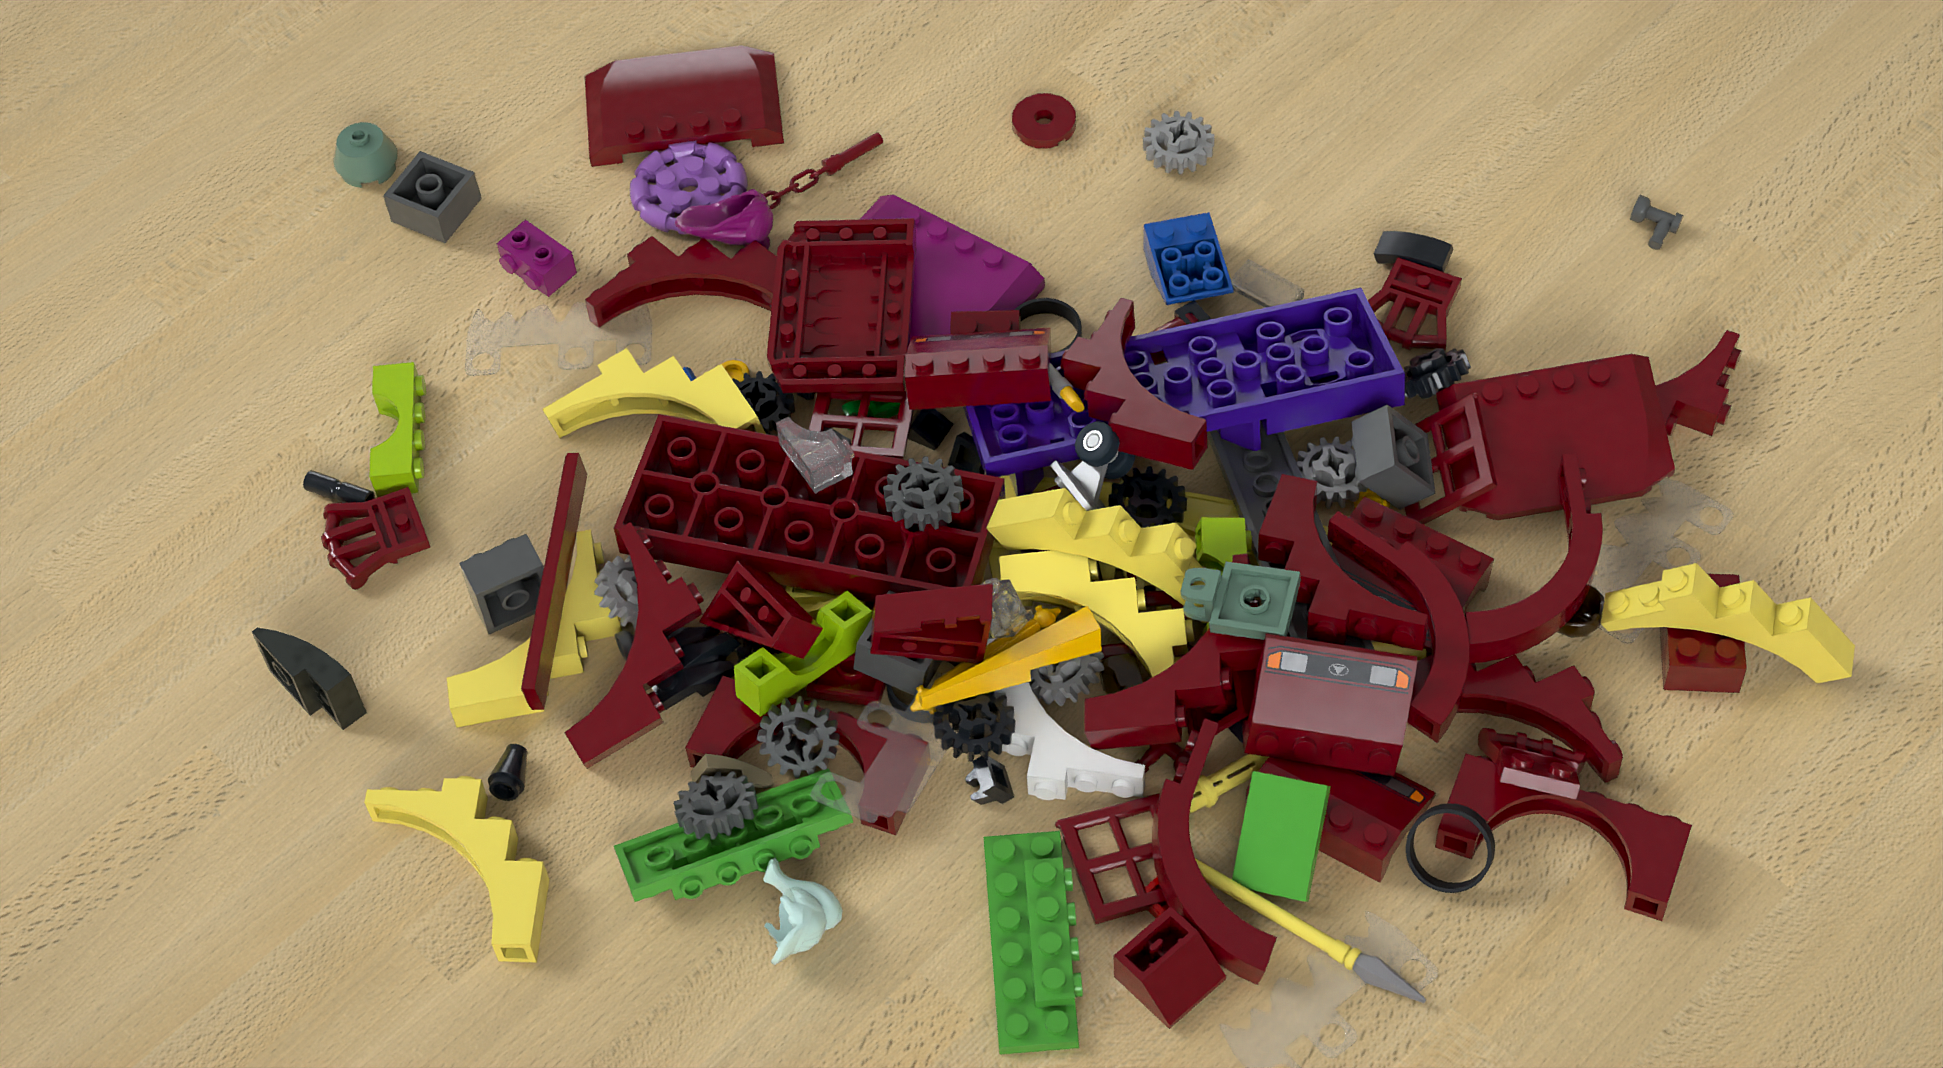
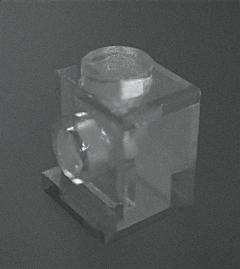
[981,578,1034,639]

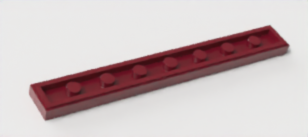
[521,453,588,710]

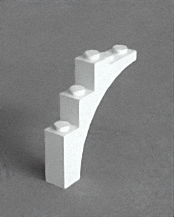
[987,615,1145,800]

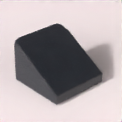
[908,408,954,451]

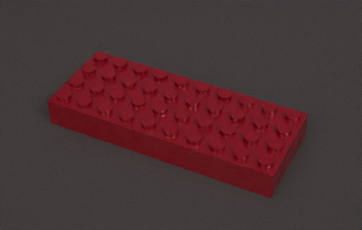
[613,414,1005,603]

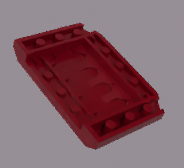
[585,45,784,167]
[767,218,916,393]
[1436,353,1675,521]

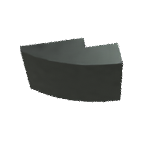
[251,627,367,730]

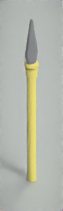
[1195,858,1426,1003]

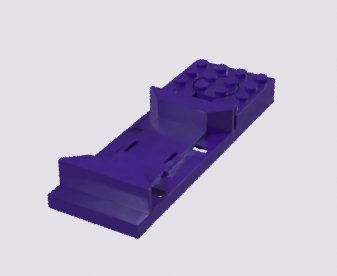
[963,287,1405,496]

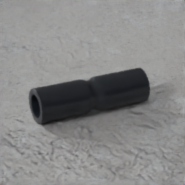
[303,470,375,503]

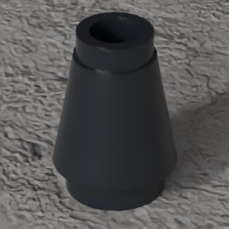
[488,744,528,801]

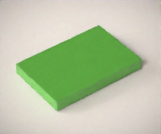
[1232,771,1331,902]

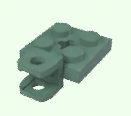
[1180,562,1301,640]

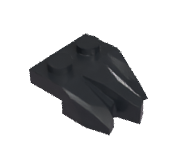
[652,626,741,710]

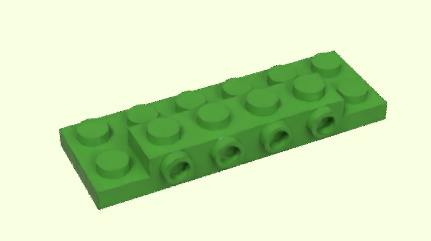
[614,768,853,902]
[984,831,1083,1054]

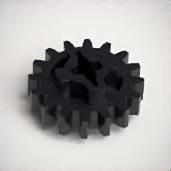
[1404,348,1471,399]
[732,371,795,435]
[1108,466,1187,528]
[933,691,1016,762]

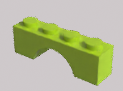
[369,362,426,497]
[1195,517,1252,637]
[734,591,872,717]

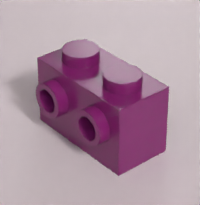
[497,219,577,297]

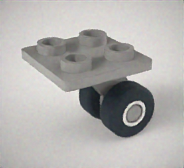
[1050,422,1135,511]

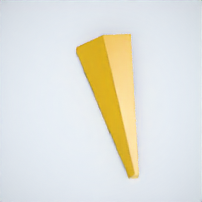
[919,606,1102,709]

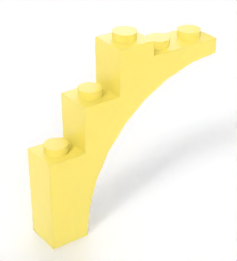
[542,348,766,438]
[986,488,1208,623]
[446,529,622,727]
[999,550,1194,678]
[1601,563,1855,683]
[364,776,549,963]

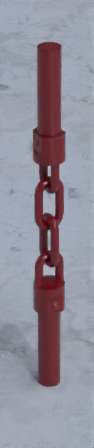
[709,132,884,242]

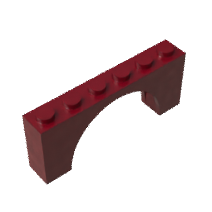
[685,676,931,835]
[1435,753,1692,921]

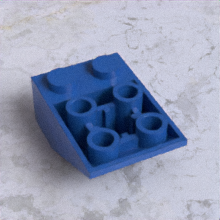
[1143,212,1234,305]

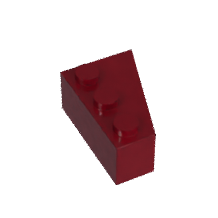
[699,561,823,659]
[870,583,993,664]

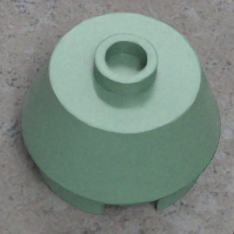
[333,122,398,188]

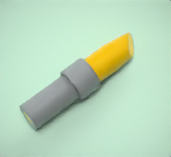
[1050,363,1085,412]

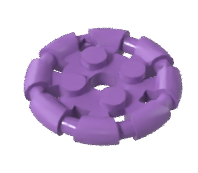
[630,141,748,235]

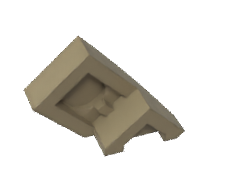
[691,754,774,789]

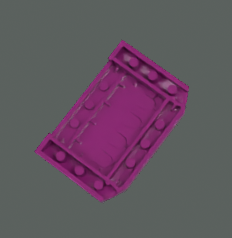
[860,194,1045,341]

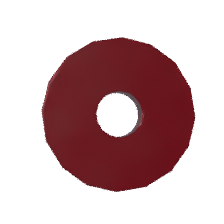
[1012,93,1076,148]

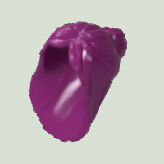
[675,189,774,249]

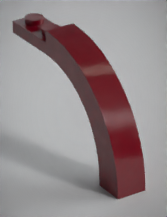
[1465,453,1603,664]
[1327,511,1470,743]
[1152,718,1277,985]

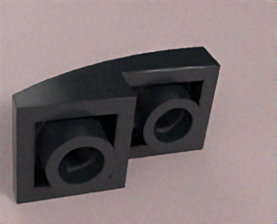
[1374,231,1454,272]

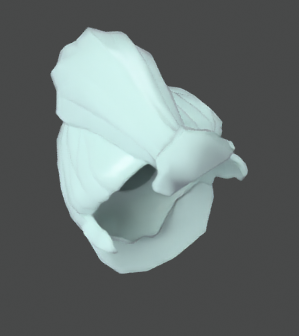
[763,858,843,965]

